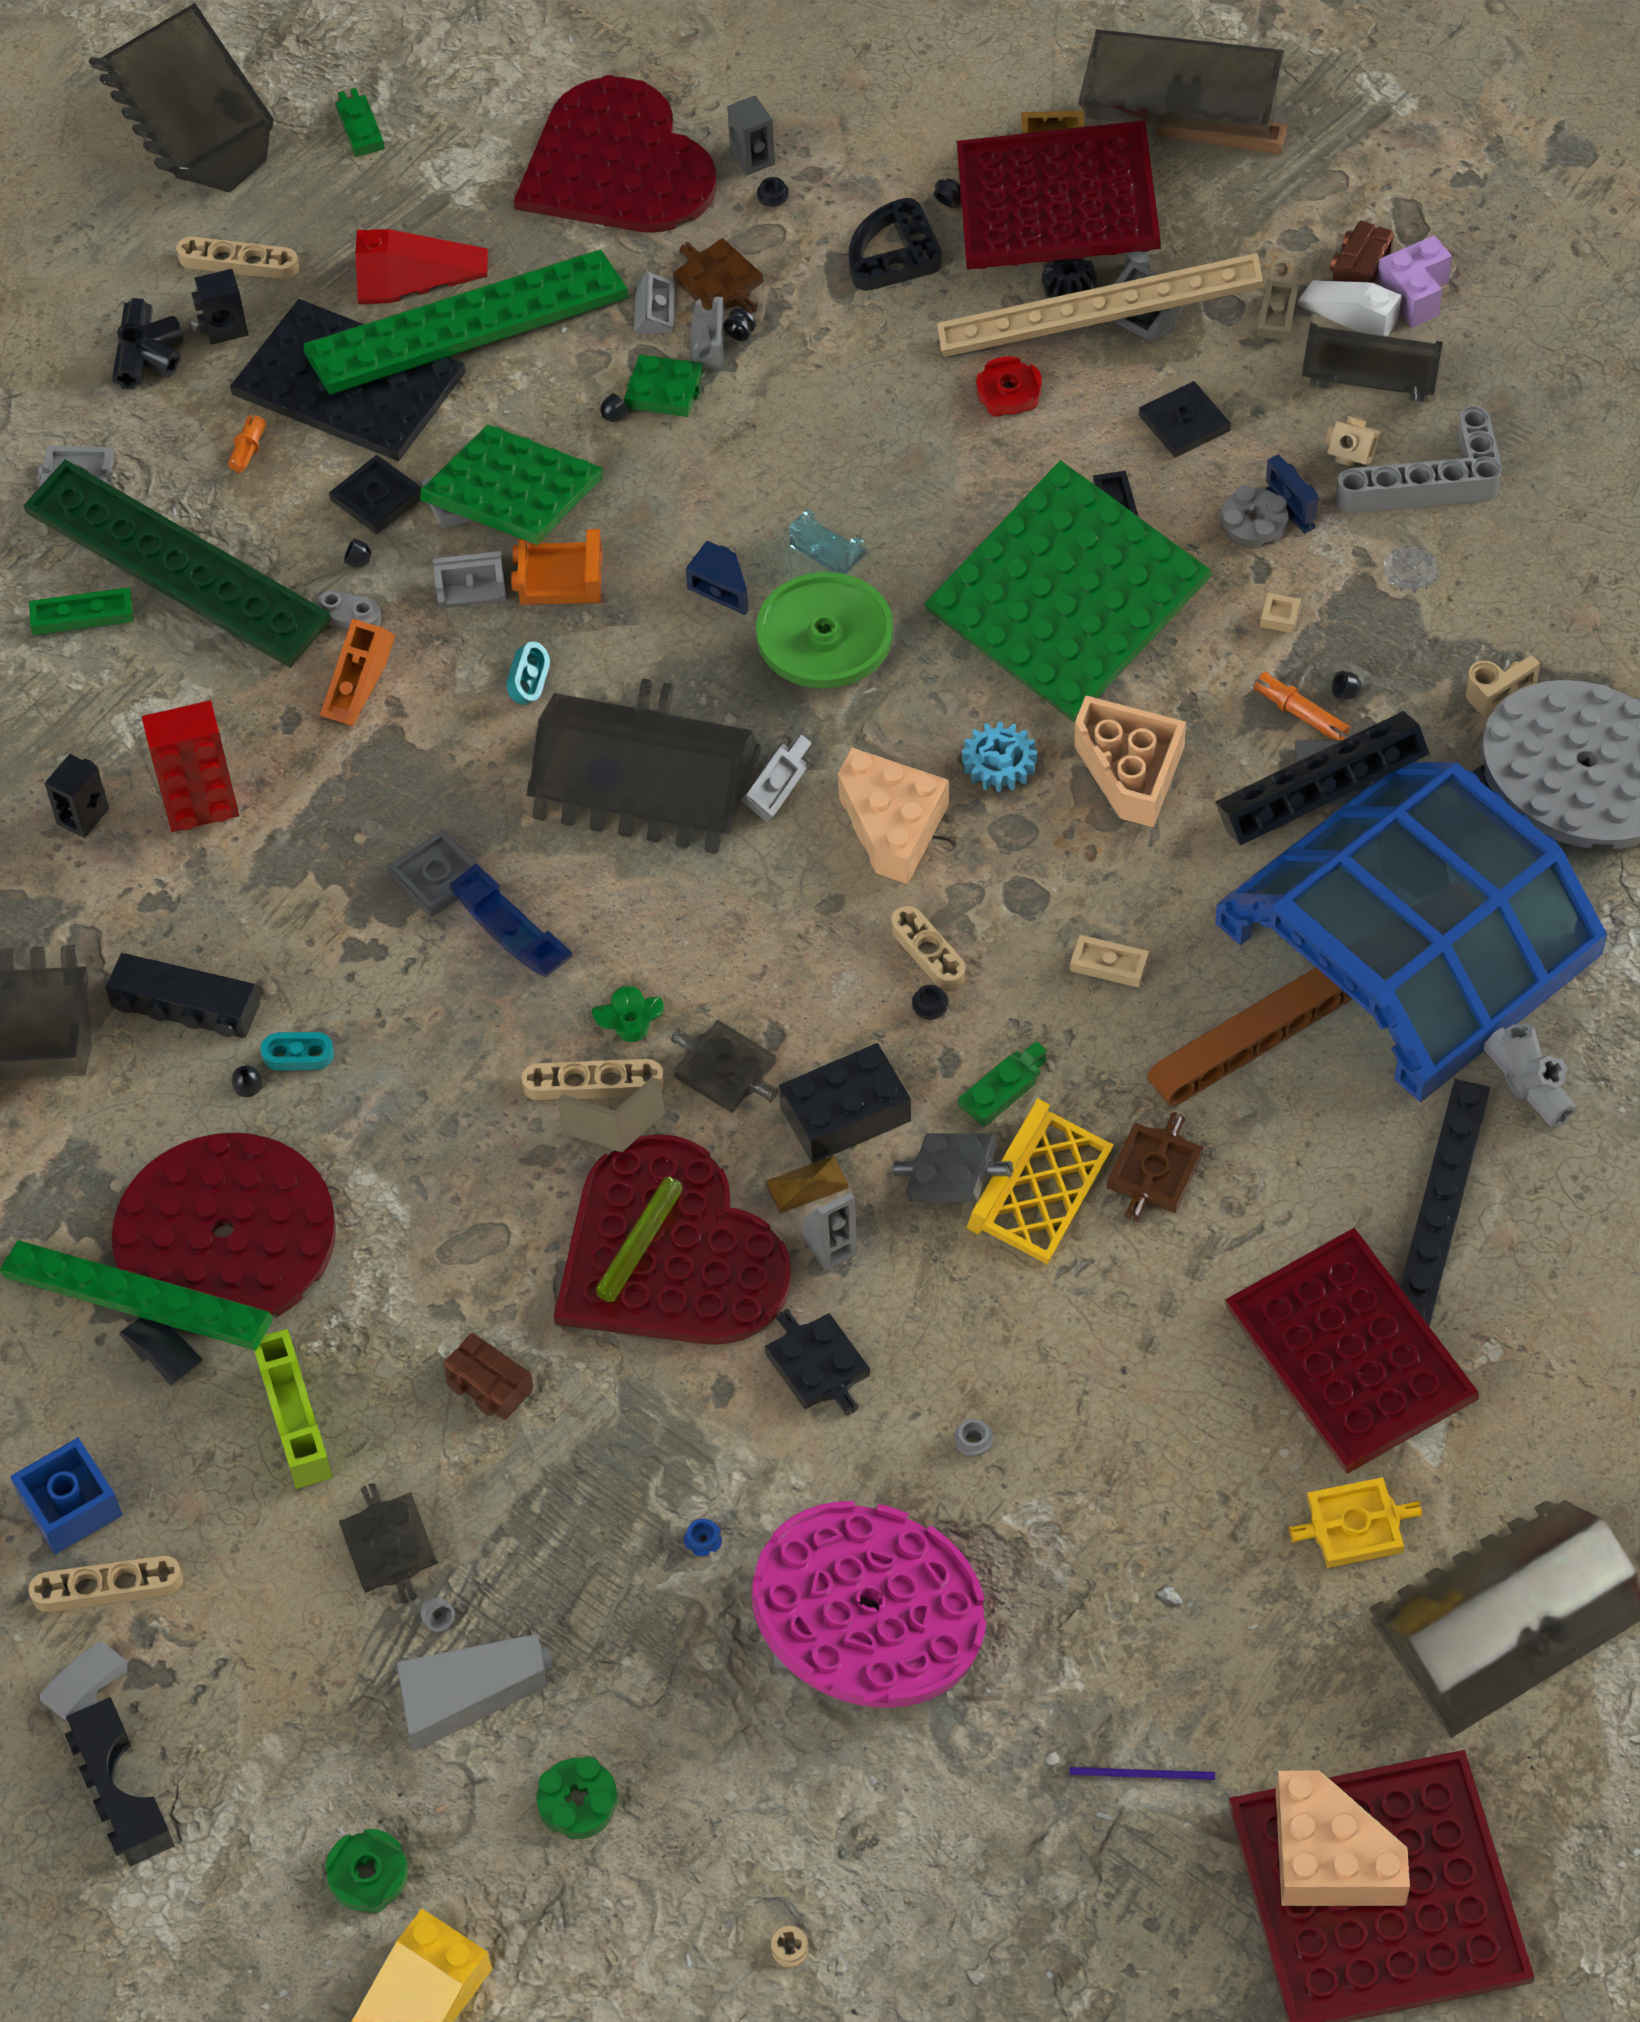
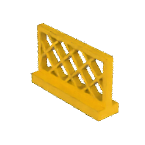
[966,1098,1114,1265]

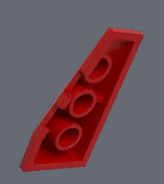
[355,229,488,304]

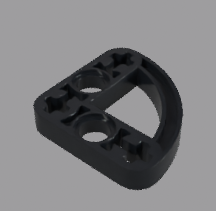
[849,198,942,291]

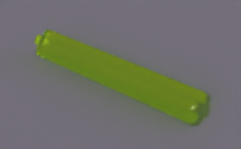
[596,1177,682,1302]

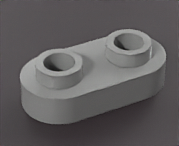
[315,590,382,630]

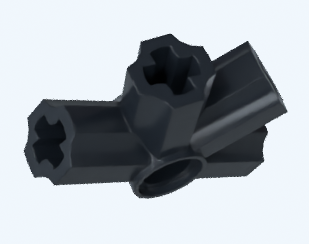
[113,298,184,390]

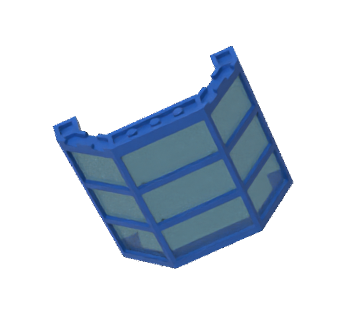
[1215,762,1607,1103]

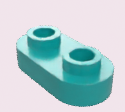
[506,641,550,705]
[260,1032,334,1071]

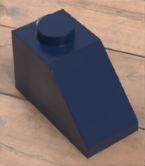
[686,541,749,615]

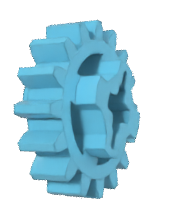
[962,722,1037,792]

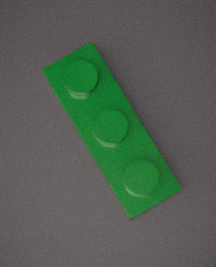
[29,587,134,635]

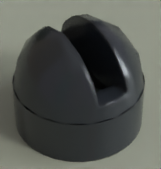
[600,393,629,422]
[344,538,371,567]
[1332,671,1362,699]
[231,1065,262,1097]

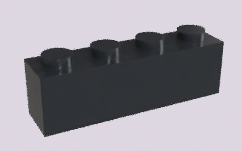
[106,952,260,1038]

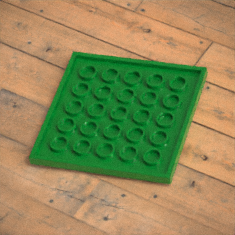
[924,460,1212,723]

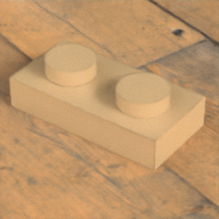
[1070,935,1149,988]

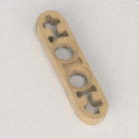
[176,237,299,280]
[521,1059,664,1101]
[28,1556,183,1612]

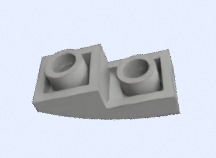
[40,1641,127,1721]

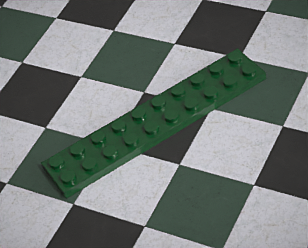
[23,459,331,668]

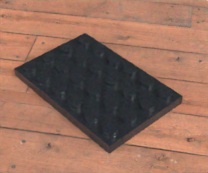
[230,299,466,461]

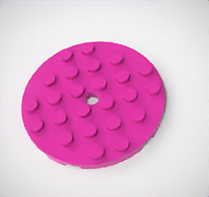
[751,1501,986,1708]

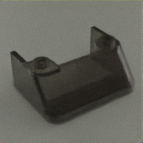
[1302,323,1445,403]

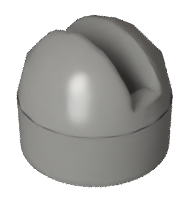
[420,1597,455,1632]

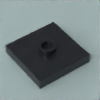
[1139,381,1231,458]
[329,454,422,534]

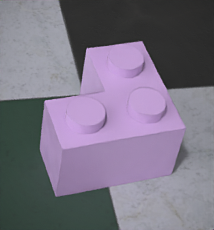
[1377,235,1452,328]

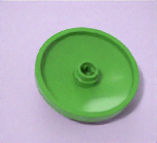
[756,572,893,688]

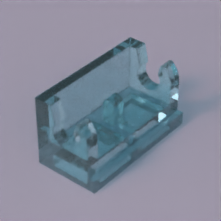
[789,509,866,574]

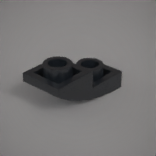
[119,1317,203,1386]

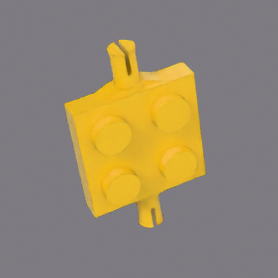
[1289,1477,1422,1568]

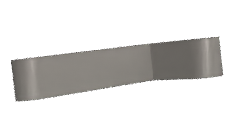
[1336,405,1502,513]

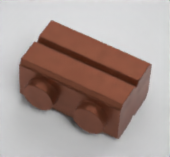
[1330,220,1394,284]
[443,1333,534,1420]

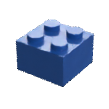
[10,1437,122,1555]

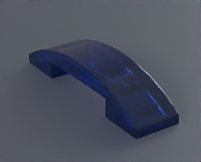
[450,864,573,977]

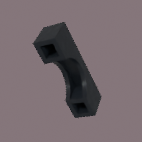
[64,1697,175,1867]

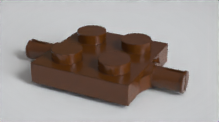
[673,238,764,315]
[1107,1112,1203,1222]

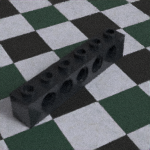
[1215,711,1430,846]

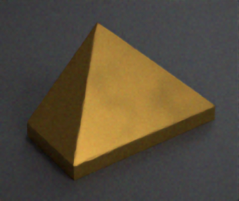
[1021,110,1085,134]
[766,1156,849,1213]

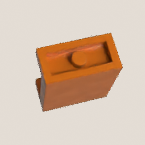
[511,529,602,605]

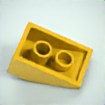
[351,1908,492,2022]

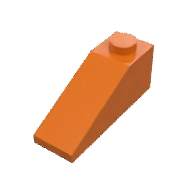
[320,618,396,727]

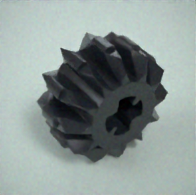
[1042,258,1097,298]

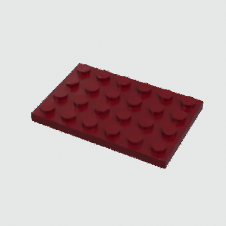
[1225,1227,1479,1474]

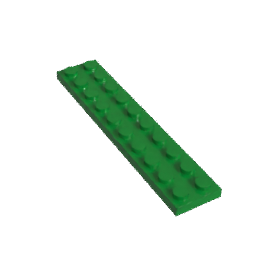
[304,249,628,395]

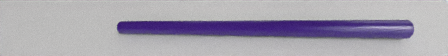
[1070,1767,1215,1780]

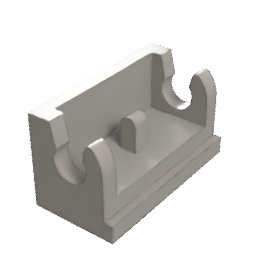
[690,297,725,370]
[433,551,506,608]

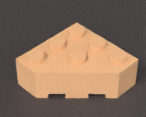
[1074,696,1186,828]
[838,748,949,884]
[1276,1770,1410,1906]

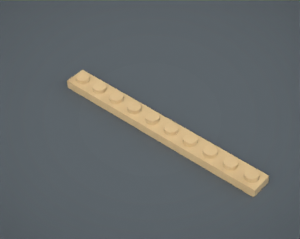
[937,253,1265,357]

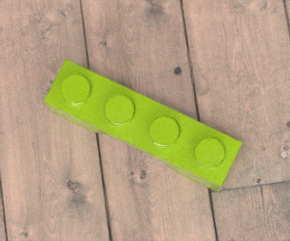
[254,1328,333,1489]

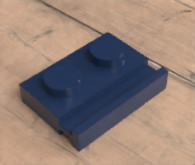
[1265,454,1319,534]

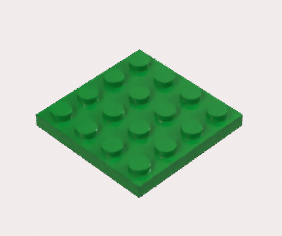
[420,424,603,545]

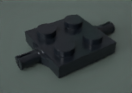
[765,1309,870,1415]

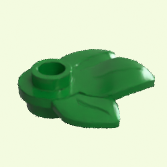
[592,986,664,1042]

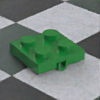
[624,354,703,417]

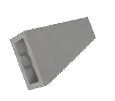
[397,1634,553,1750]

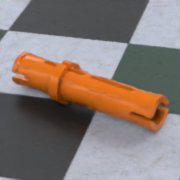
[1253,671,1351,740]

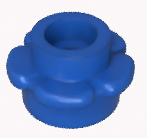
[684,1519,722,1557]

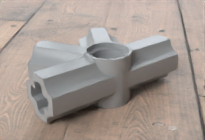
[1483,1023,1577,1128]

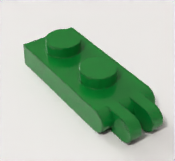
[335,87,385,157]

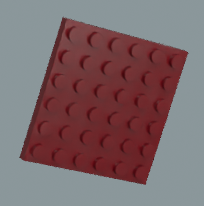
[956,120,1161,270]
[1228,1750,1535,2022]

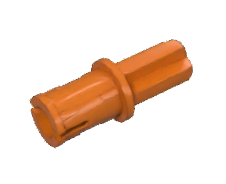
[228,415,266,473]

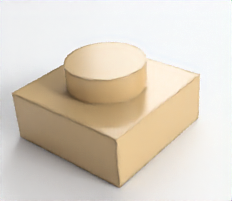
[1260,593,1301,634]

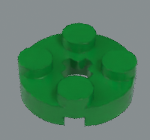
[536,1756,618,1839]
[326,1829,408,1914]

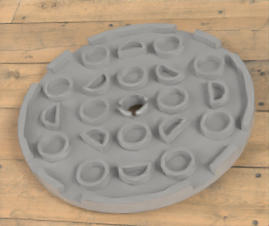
[1480,680,1640,849]

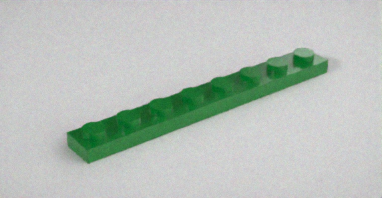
[0,1240,273,1351]

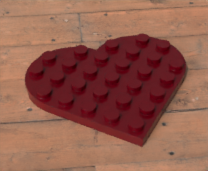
[514,75,717,233]
[554,1134,792,1345]

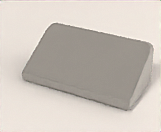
[634,271,675,334]

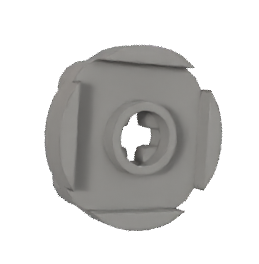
[1220,485,1288,549]

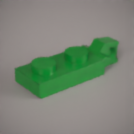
[958,1041,1047,1127]

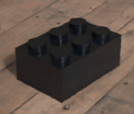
[779,1043,911,1163]

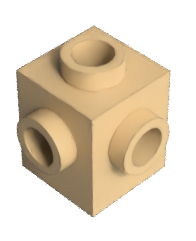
[1325,416,1380,467]

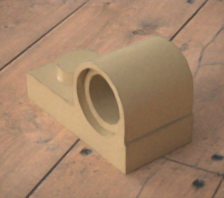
[1465,655,1541,718]

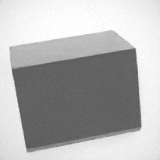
[1112,260,1181,342]

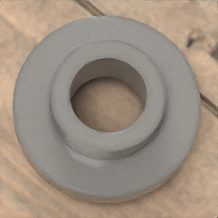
[954,1419,993,1457]

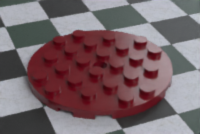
[112,1133,336,1316]

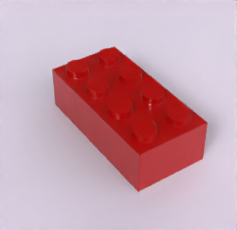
[141,700,239,832]

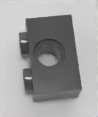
[727,95,775,175]

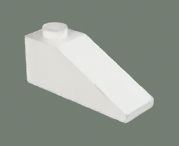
[1297,280,1401,343]

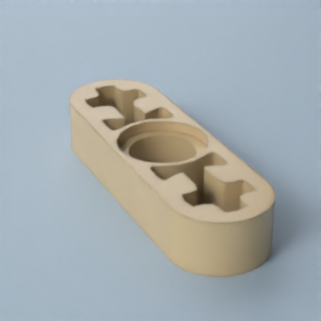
[891,906,966,991]

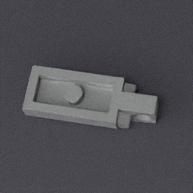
[740,734,811,822]

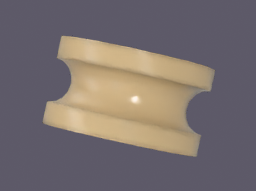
[771,1925,809,1968]

